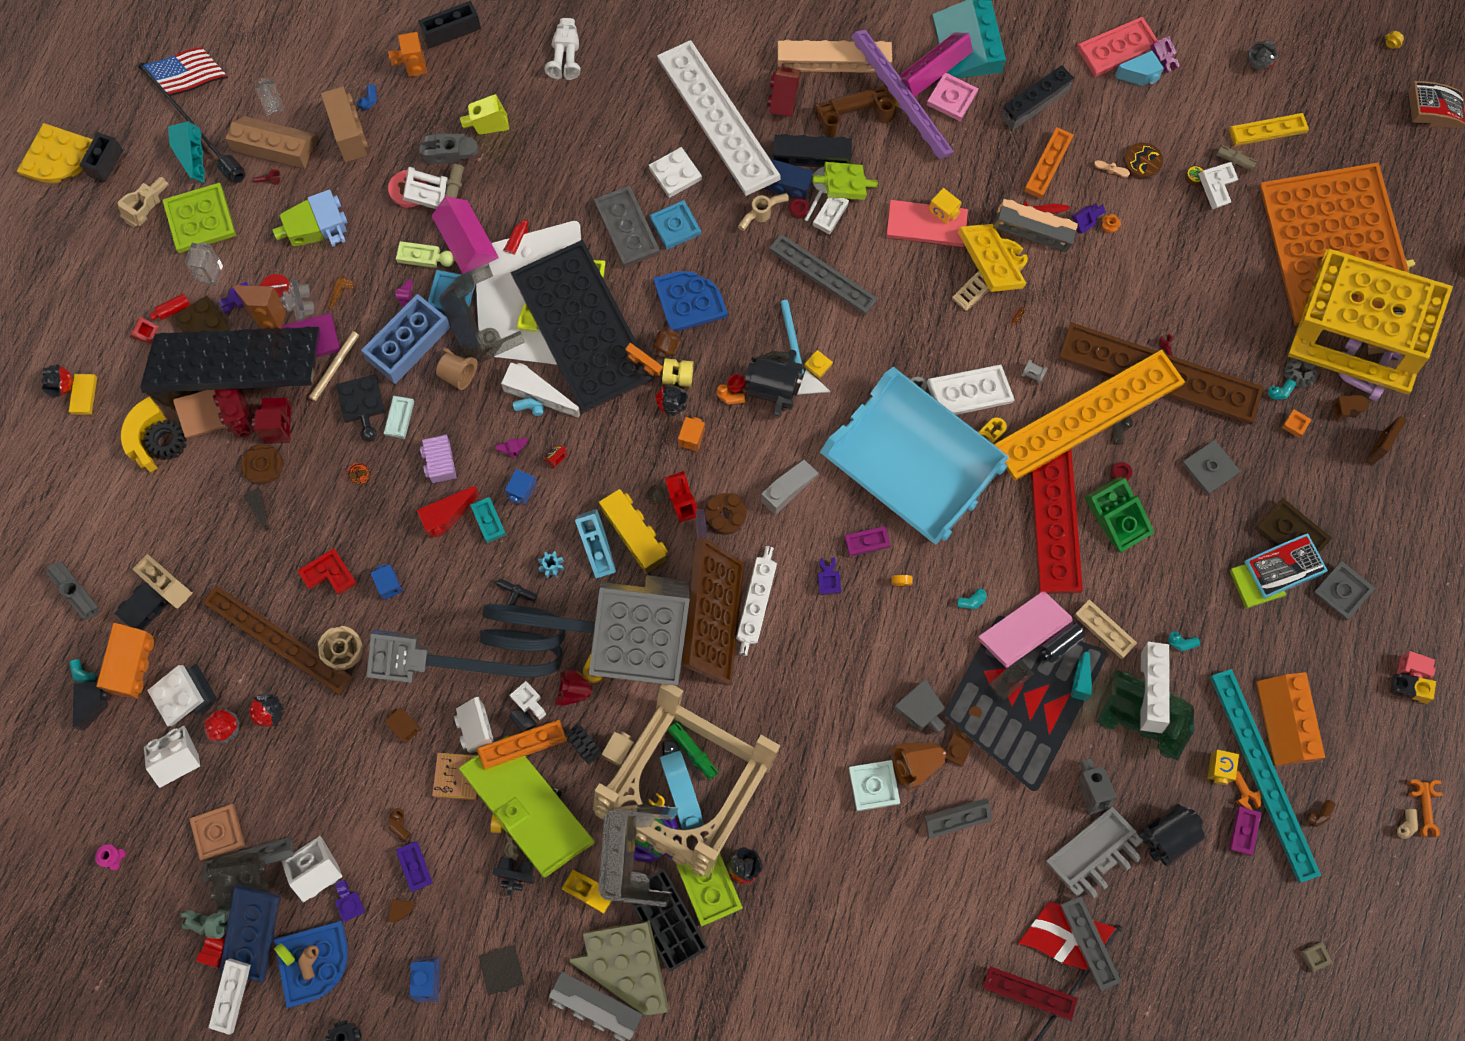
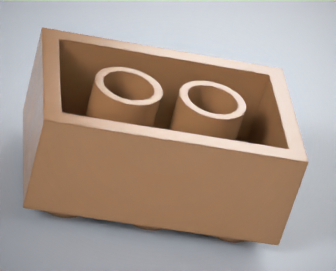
[321,86,368,162]

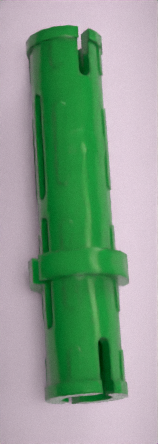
[667,722,719,781]

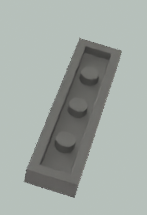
[201,836,294,882]
[1060,896,1121,992]

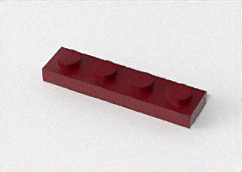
[983,966,1078,1021]

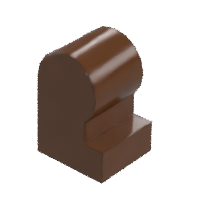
[1332,395,1369,422]

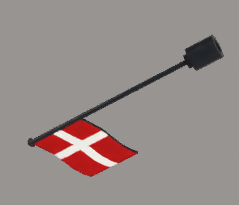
[1018,902,1122,1041]

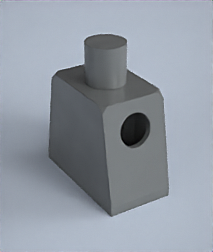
[893,679,946,734]
[1078,759,1117,815]

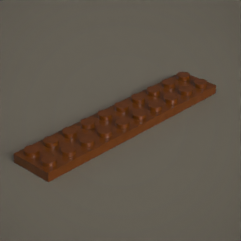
[1058,322,1264,425]

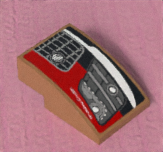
[1408,81,1465,128]

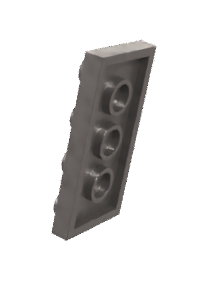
[594,186,660,267]

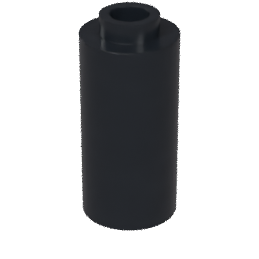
[1039,621,1085,663]

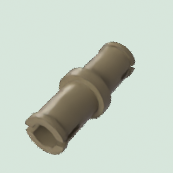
[1216,144,1258,172]
[445,164,464,198]

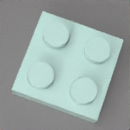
[848,760,900,812]

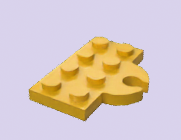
[958,224,1028,292]

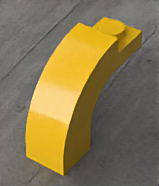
[121,396,166,472]

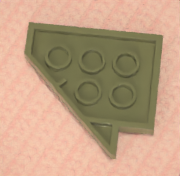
[570,920,669,1016]

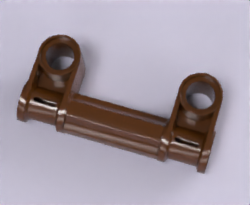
[814,85,895,137]

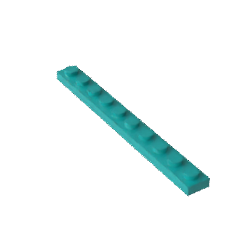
[1210,669,1321,883]

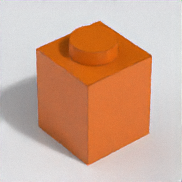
[678,417,705,452]

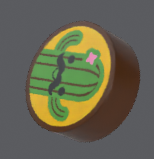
[1185,165,1204,186]

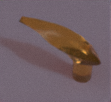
[328,274,354,310]

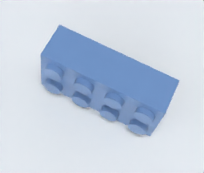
[361,294,451,384]

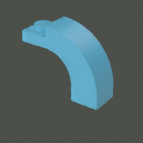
[659,751,704,830]

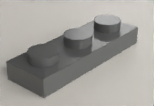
[924,798,992,838]

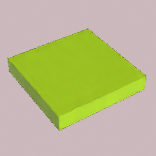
[1229,564,1286,609]

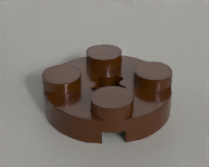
[705,493,747,535]

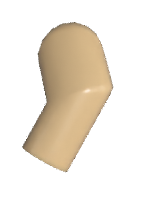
[1397,809,1418,839]

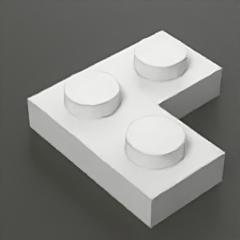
[1198,162,1238,210]

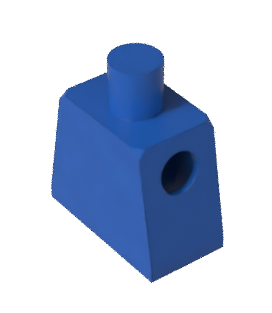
[410,957,440,1003]

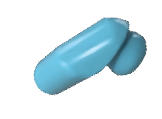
[513,398,544,416]

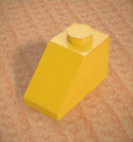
[562,870,615,913]

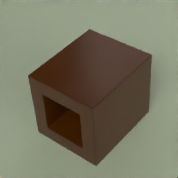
[385,707,421,744]

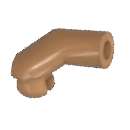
[298,945,319,981]

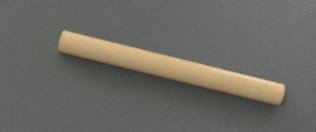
[309,331,359,402]

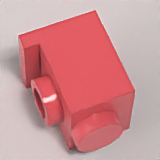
[1397,651,1435,679]

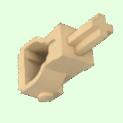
[117,177,169,228]

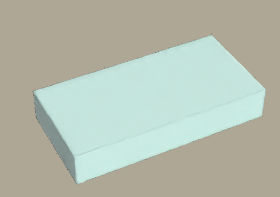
[384,396,414,439]

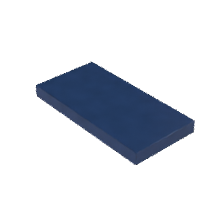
[220,885,281,983]

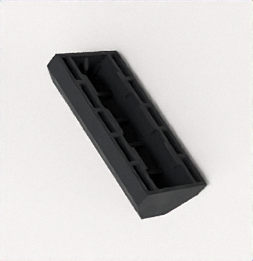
[625,868,709,972]

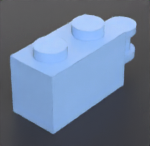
[308,189,348,247]

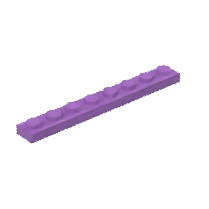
[851,30,954,159]

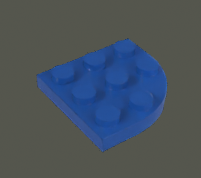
[653,271,728,332]
[274,921,348,1008]

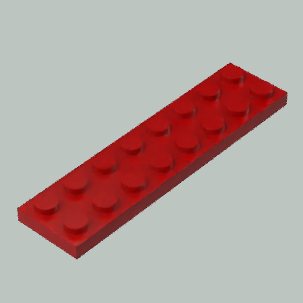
[1031,449,1083,593]

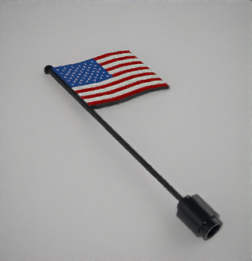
[138,47,246,184]

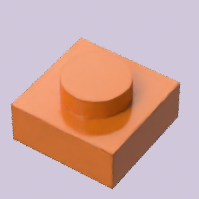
[1282,409,1312,438]

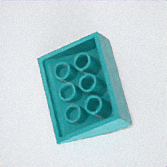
[932,0,1006,79]

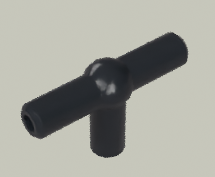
[496,578,538,605]

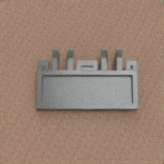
[1046,807,1143,899]

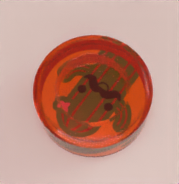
[348,463,370,485]

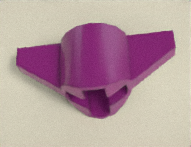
[395,280,413,308]
[495,437,528,458]

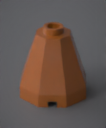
[890,743,946,791]

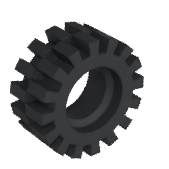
[144,420,187,460]
[565,723,602,765]

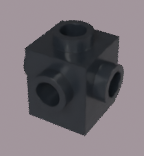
[326,1020,362,1041]

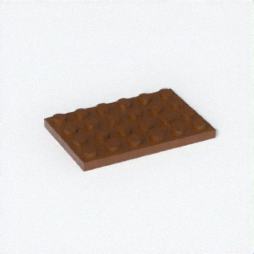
[682,537,744,685]

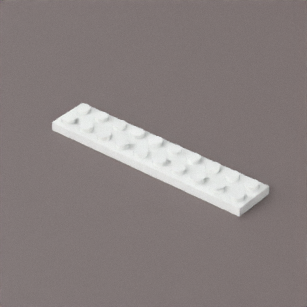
[657,40,781,196]

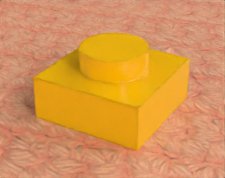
[804,350,833,379]

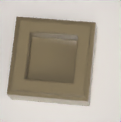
[1300,942,1333,972]

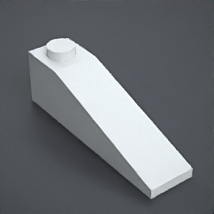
[501,363,580,418]

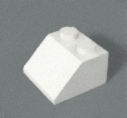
[454,697,494,754]
[282,836,342,902]

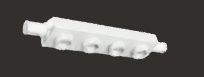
[736,546,777,656]

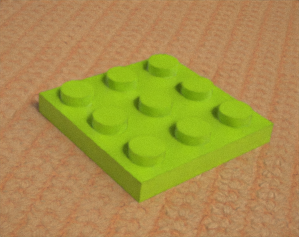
[163,183,237,253]

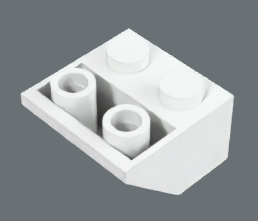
[144,726,200,788]

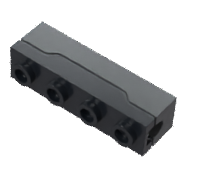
[1000,65,1074,131]

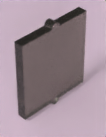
[478,945,525,996]

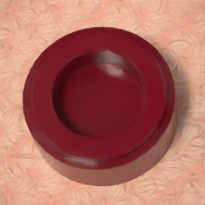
[789,198,809,219]
[1110,462,1133,482]

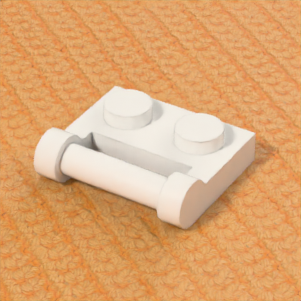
[402,167,447,209]

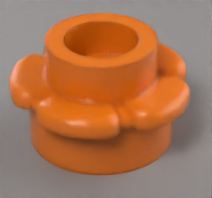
[1102,214,1121,233]

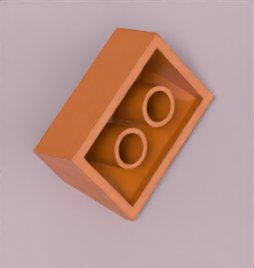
[97,623,154,699]

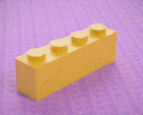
[599,489,668,574]

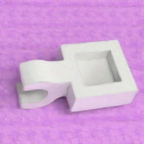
[510,681,546,720]

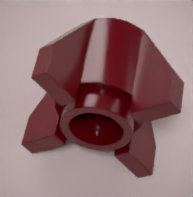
[555,667,592,706]

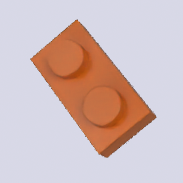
[625,343,663,376]

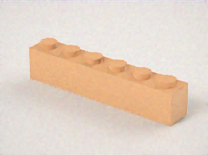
[777,40,892,72]

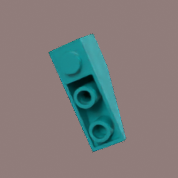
[168,121,205,184]

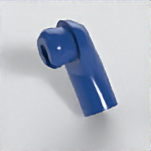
[357,84,377,110]

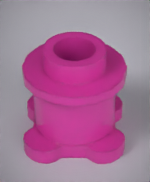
[95,844,126,871]

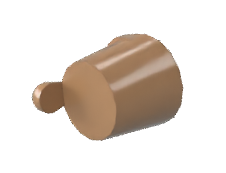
[436,348,477,390]

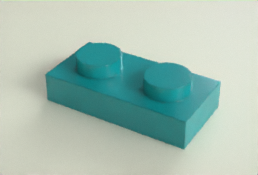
[470,497,506,543]

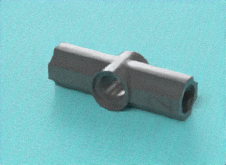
[46,561,100,621]

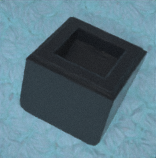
[509,709,536,732]

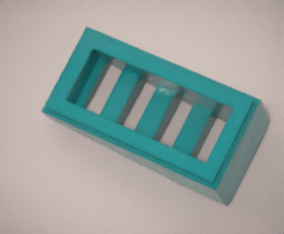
[1071,652,1092,701]

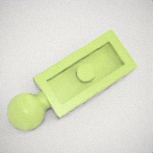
[396,241,455,268]

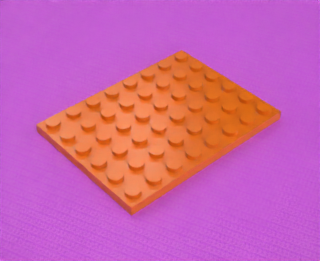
[1259,162,1409,326]

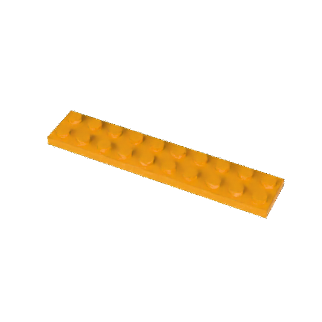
[994,350,1185,481]

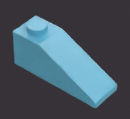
[575,509,616,578]

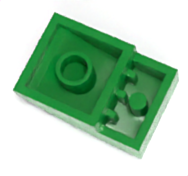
[1084,477,1155,553]

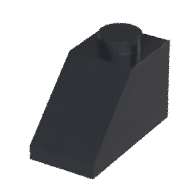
[72,682,110,730]

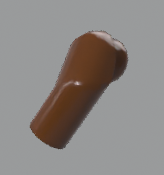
[1306,800,1336,827]
[389,808,411,842]

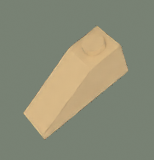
[132,554,192,609]

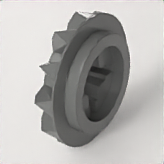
[1285,358,1318,387]

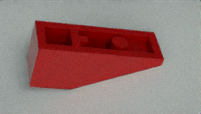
[417,485,479,538]

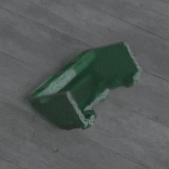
[1096,670,1194,761]

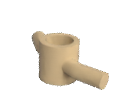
[738,193,789,231]

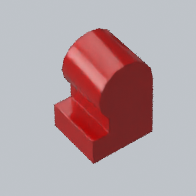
[196,933,226,968]

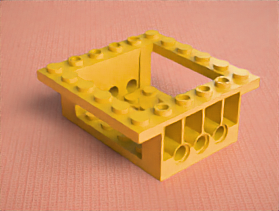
[1288,249,1453,395]

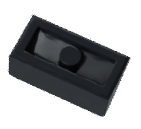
[187,664,217,714]

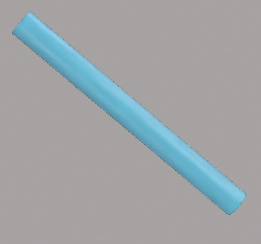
[780,300,804,375]

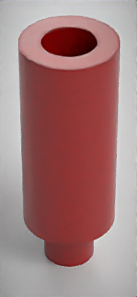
[503,219,529,255]
[149,293,191,321]

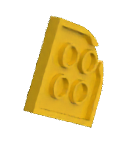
[17,123,93,183]

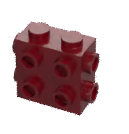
[213,389,255,438]

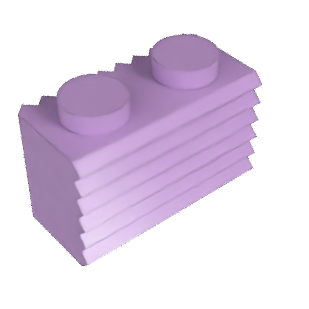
[420,434,457,483]

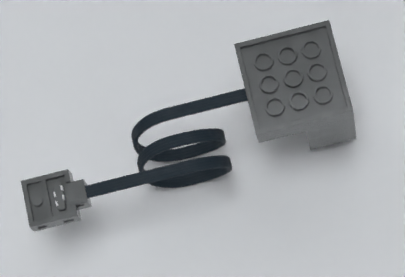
[367,575,690,686]

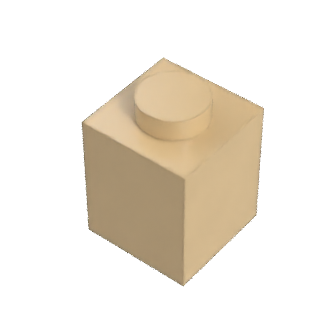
[602,732,634,767]

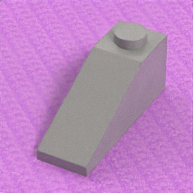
[761,460,819,515]

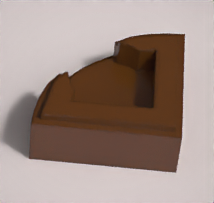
[388,899,415,923]

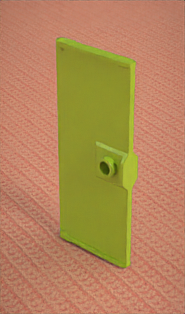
[459,735,595,878]

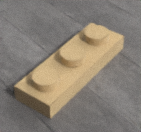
[1074,600,1137,659]

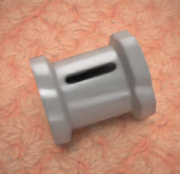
[1021,359,1048,384]

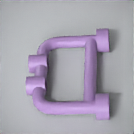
[1339,338,1400,402]

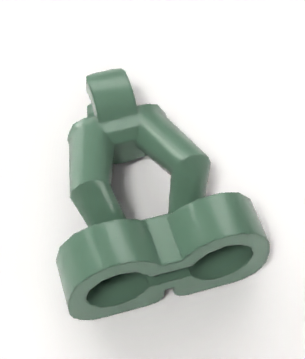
[181,906,231,939]

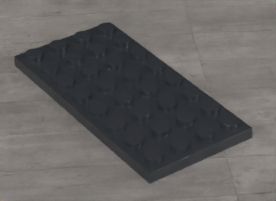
[510,239,655,414]
[140,326,320,393]

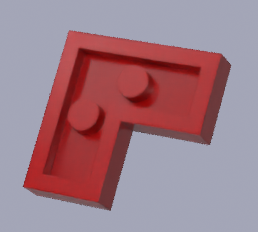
[298,548,357,595]

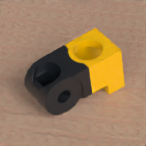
[1390,674,1436,704]

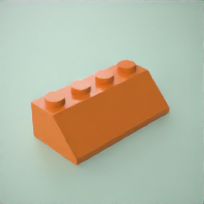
[1256,672,1325,766]

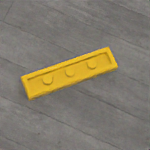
[1229,113,1309,146]

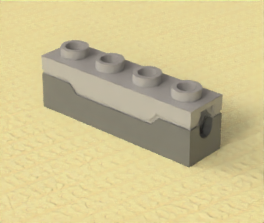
[549,972,643,1041]

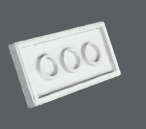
[927,365,1015,415]

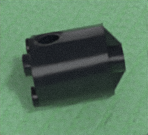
[1137,804,1205,867]

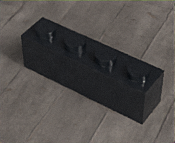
[773,134,852,167]

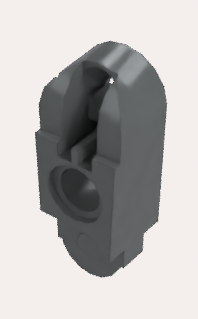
[419,134,479,164]

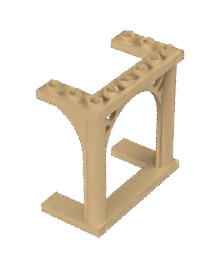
[593,684,780,877]

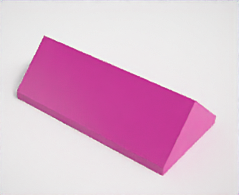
[899,32,973,97]
[432,196,499,274]

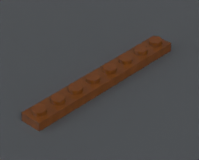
[202,586,353,696]

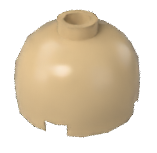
[318,626,363,670]

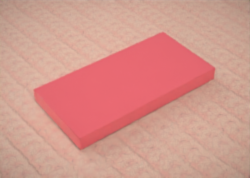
[1077,17,1158,77]
[886,200,968,247]

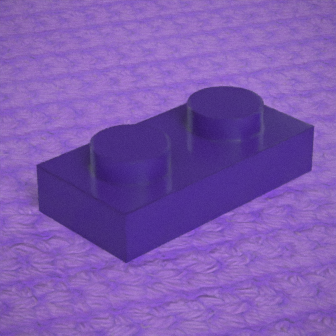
[396,841,433,892]

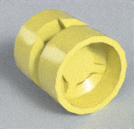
[662,358,694,387]

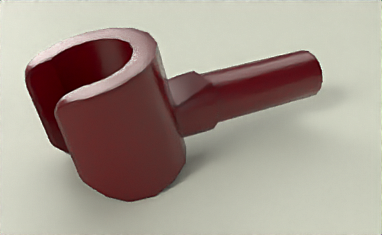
[253,169,280,185]
[1159,334,1173,356]

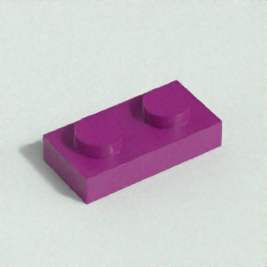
[844,526,891,557]
[1229,806,1261,856]

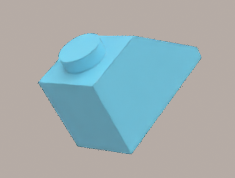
[1115,51,1164,86]

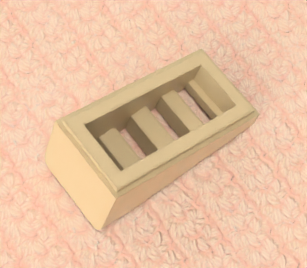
[952,271,990,311]

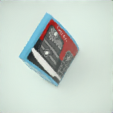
[1244,533,1328,599]

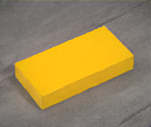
[69,374,97,415]

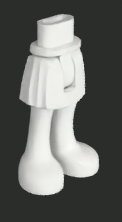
[545,18,581,80]

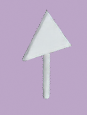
[797,369,830,395]

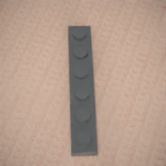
[769,234,877,316]

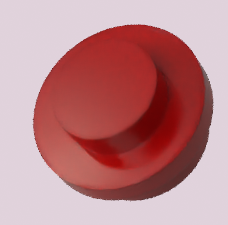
[727,374,747,393]

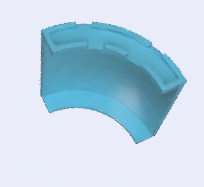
[820,367,1009,545]

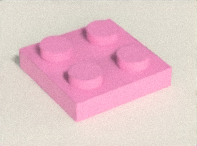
[927,73,979,122]

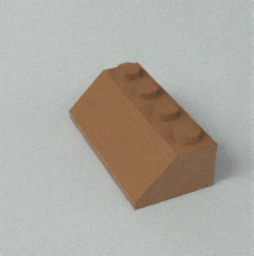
[225,116,318,169]

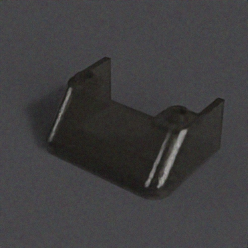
[439,263,525,364]
[599,804,678,907]

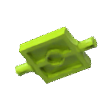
[812,162,878,200]

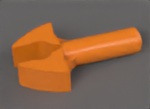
[1235,771,1261,810]

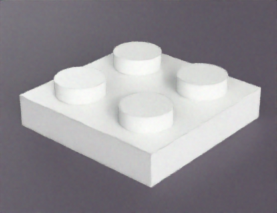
[649,147,702,198]
[147,665,204,726]

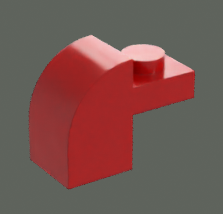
[664,471,699,523]

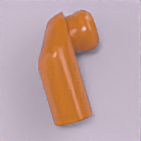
[716,384,745,405]

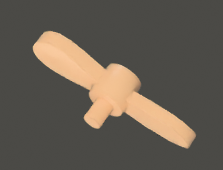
[1094,160,1130,178]

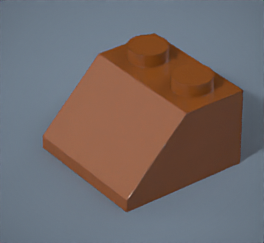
[234,285,286,330]

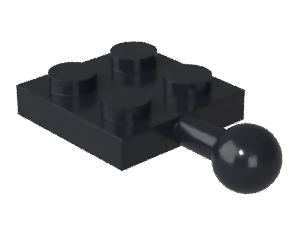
[336,374,385,442]

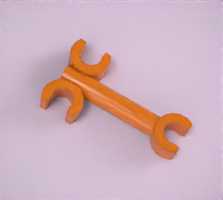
[1407,779,1443,837]

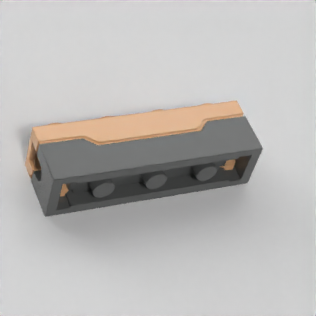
[993,199,1078,252]

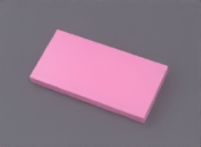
[978,592,1072,668]

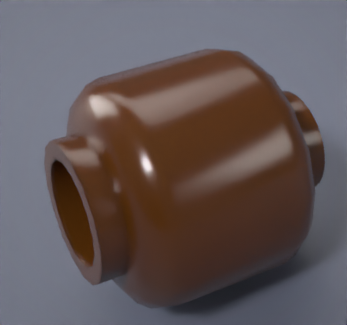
[652,327,682,358]

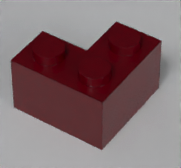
[767,67,801,116]
[252,397,292,444]

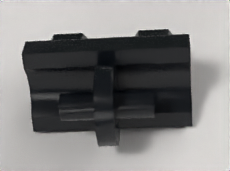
[492,857,535,896]

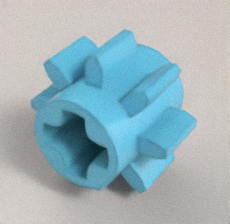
[538,551,564,578]

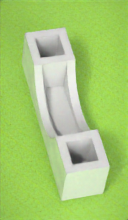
[1140,642,1169,733]

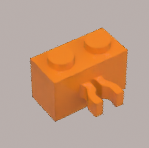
[388,32,427,77]

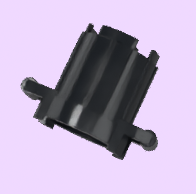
[743,349,803,419]

